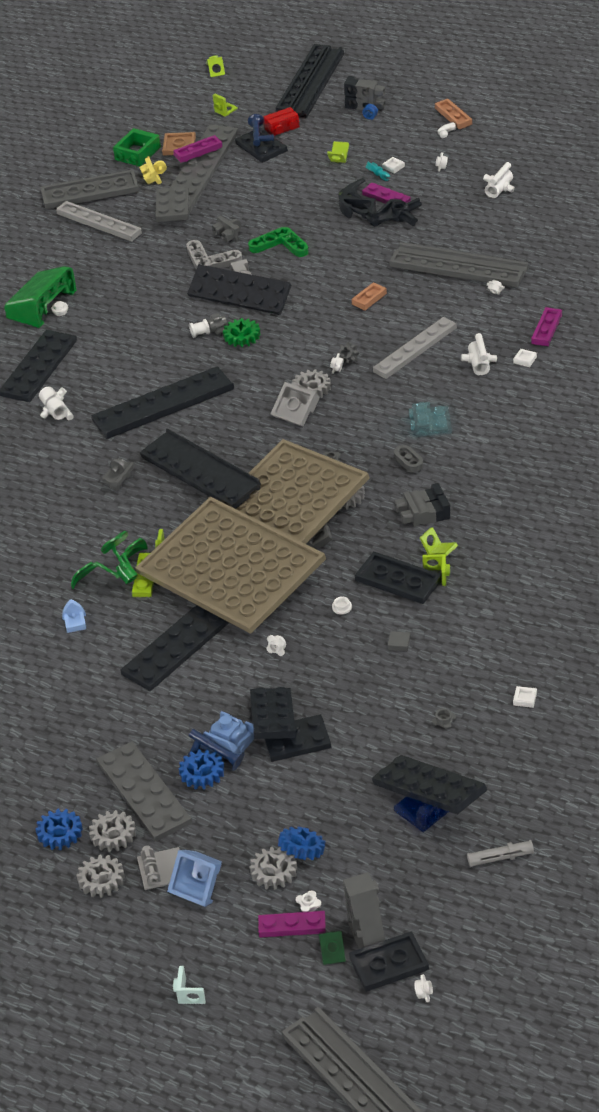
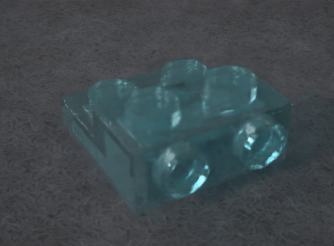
[409,402,452,437]

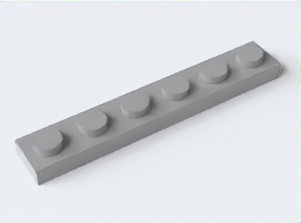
[56,201,142,242]
[373,317,457,379]

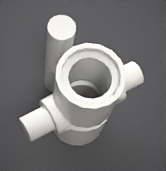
[483,162,515,198]
[461,333,497,375]
[39,387,74,420]

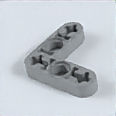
[186,240,242,269]

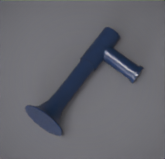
[248,114,274,146]
[188,729,245,771]

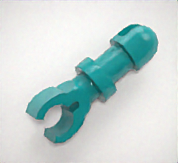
[366,161,390,181]

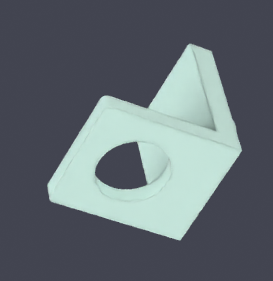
[173,966,206,1004]

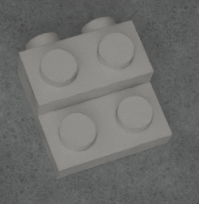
[271,382,320,427]

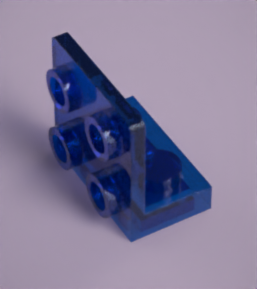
[393,796,448,833]

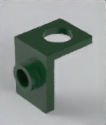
[318,930,346,965]

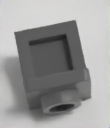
[306,524,333,550]

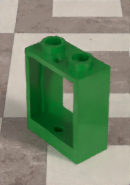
[113,128,161,167]

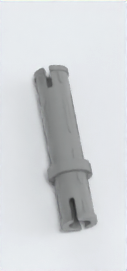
[467,840,534,867]

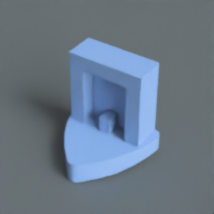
[62,599,86,633]

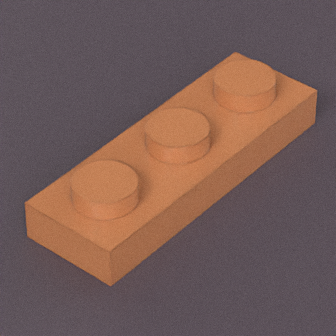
[435,99,472,129]

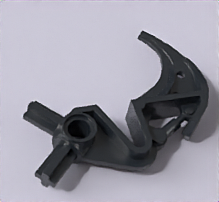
[338,178,422,226]

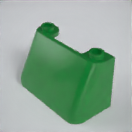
[4,266,77,328]

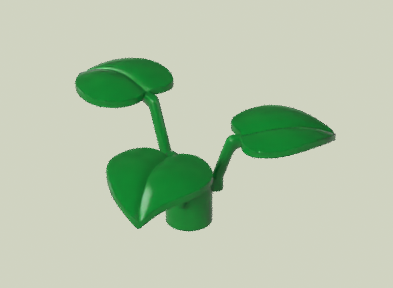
[71,531,148,589]

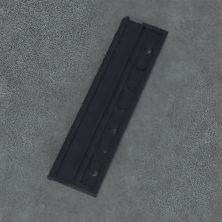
[276,44,344,118]
[91,366,234,439]
[140,429,261,509]

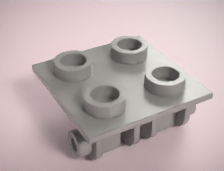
[137,846,180,890]

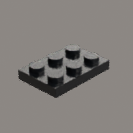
[235,127,288,163]
[264,714,332,762]
[349,931,429,992]

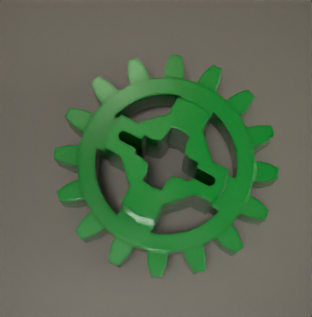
[223,318,261,347]

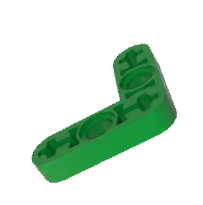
[248,227,308,257]

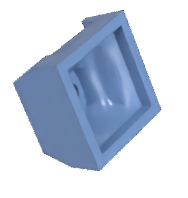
[200,711,254,759]
[167,850,222,907]

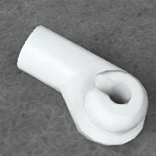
[437,122,456,138]

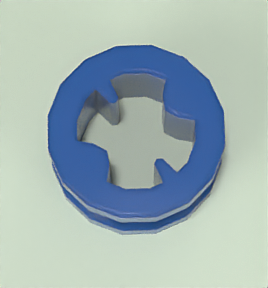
[362,104,378,120]

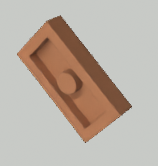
[352,282,387,310]

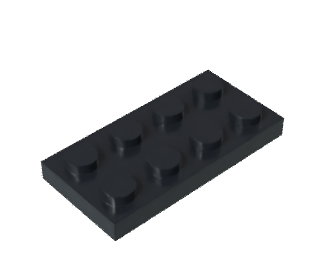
[355,551,442,604]
[250,687,296,739]

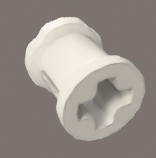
[189,319,210,338]

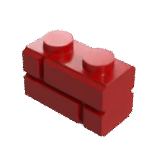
[263,107,300,136]

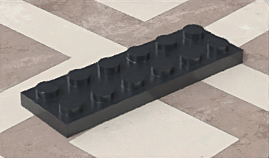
[187,264,292,315]
[0,330,77,403]
[120,605,230,691]
[372,755,487,815]

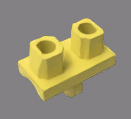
[140,157,167,185]

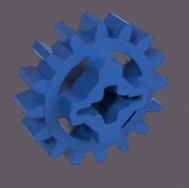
[179,749,225,789]
[36,809,83,850]
[278,827,325,860]

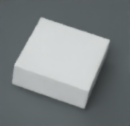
[382,157,405,173]
[513,349,537,367]
[513,686,537,708]

